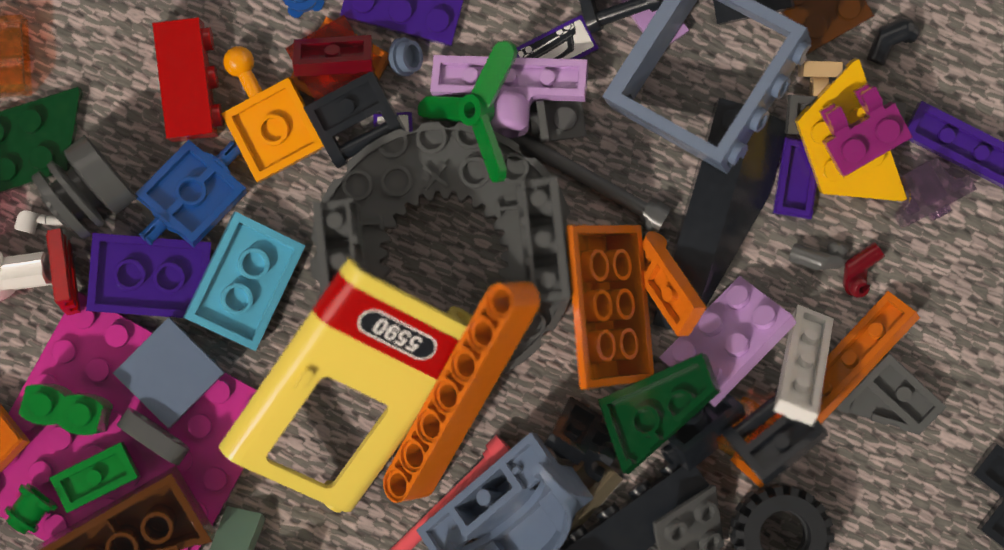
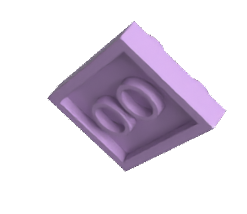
[659,276,797,407]

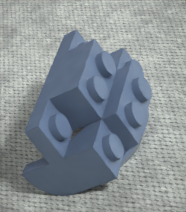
[416,432,593,550]

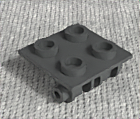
[649,484,724,550]

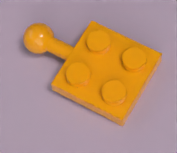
[221,46,325,182]

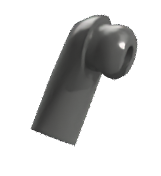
[789,241,848,270]

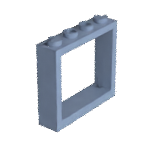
[602,0,812,174]

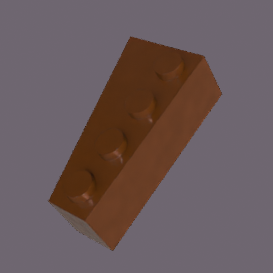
[35,466,216,550]

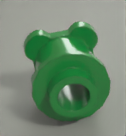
[5,483,58,534]

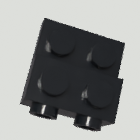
[661,393,746,472]

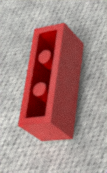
[152,17,223,143]

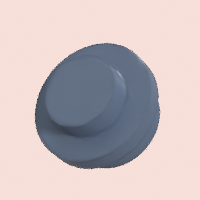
[388,37,423,77]

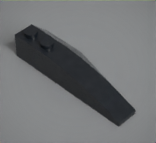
[653,98,786,330]

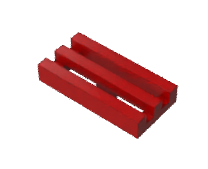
[46,228,81,316]

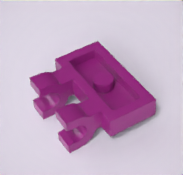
[819,83,912,177]

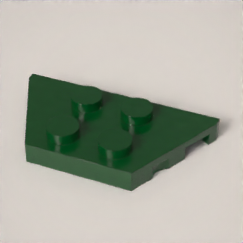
[0,87,82,194]

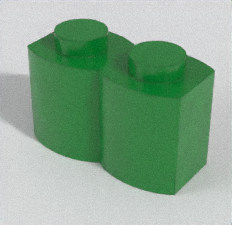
[19,383,113,435]

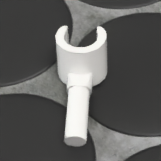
[14,210,62,234]

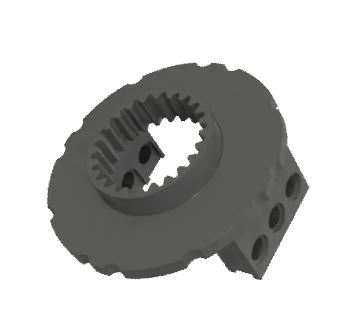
[310,122,572,375]

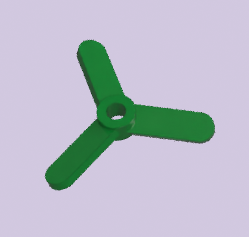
[417,40,517,183]

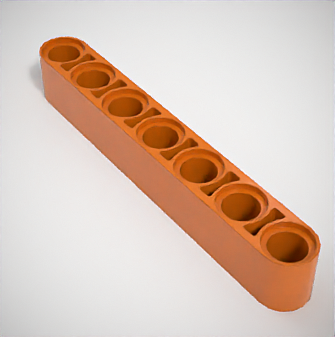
[383,281,540,503]

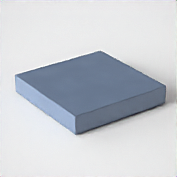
[113,317,226,429]

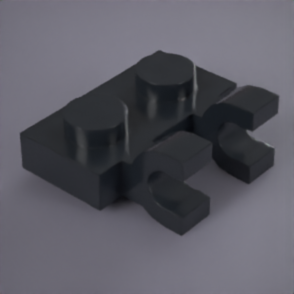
[544,397,616,483]

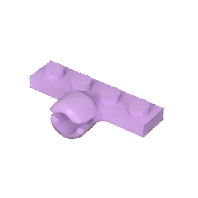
[430,55,589,138]

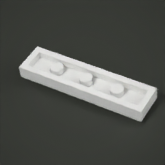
[774,305,834,426]

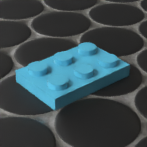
[183,212,305,351]

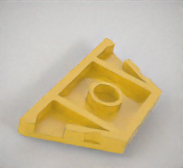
[795,58,907,201]

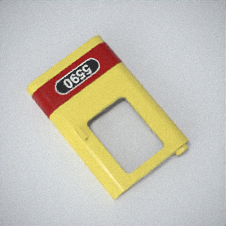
[219,258,473,513]

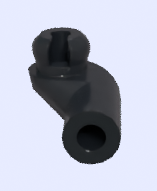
[866,18,920,66]

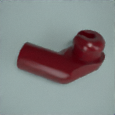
[843,242,885,298]

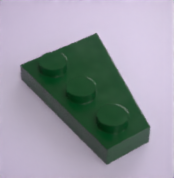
[598,353,721,474]

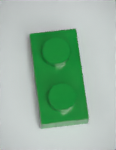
[50,442,141,513]

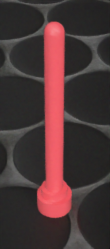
[390,434,511,550]

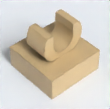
[798,61,843,96]

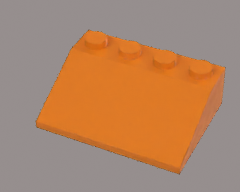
[566,225,654,389]

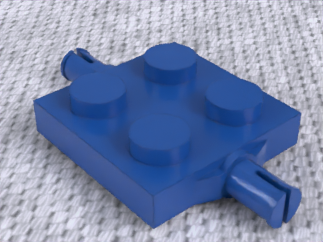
[135,140,247,247]

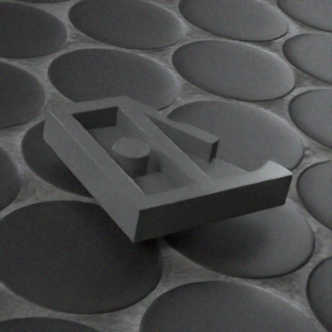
[837,352,946,435]

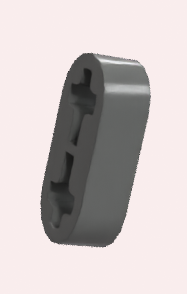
[117,407,190,466]

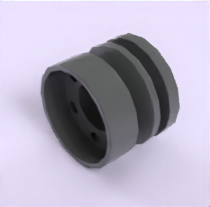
[31,135,137,240]

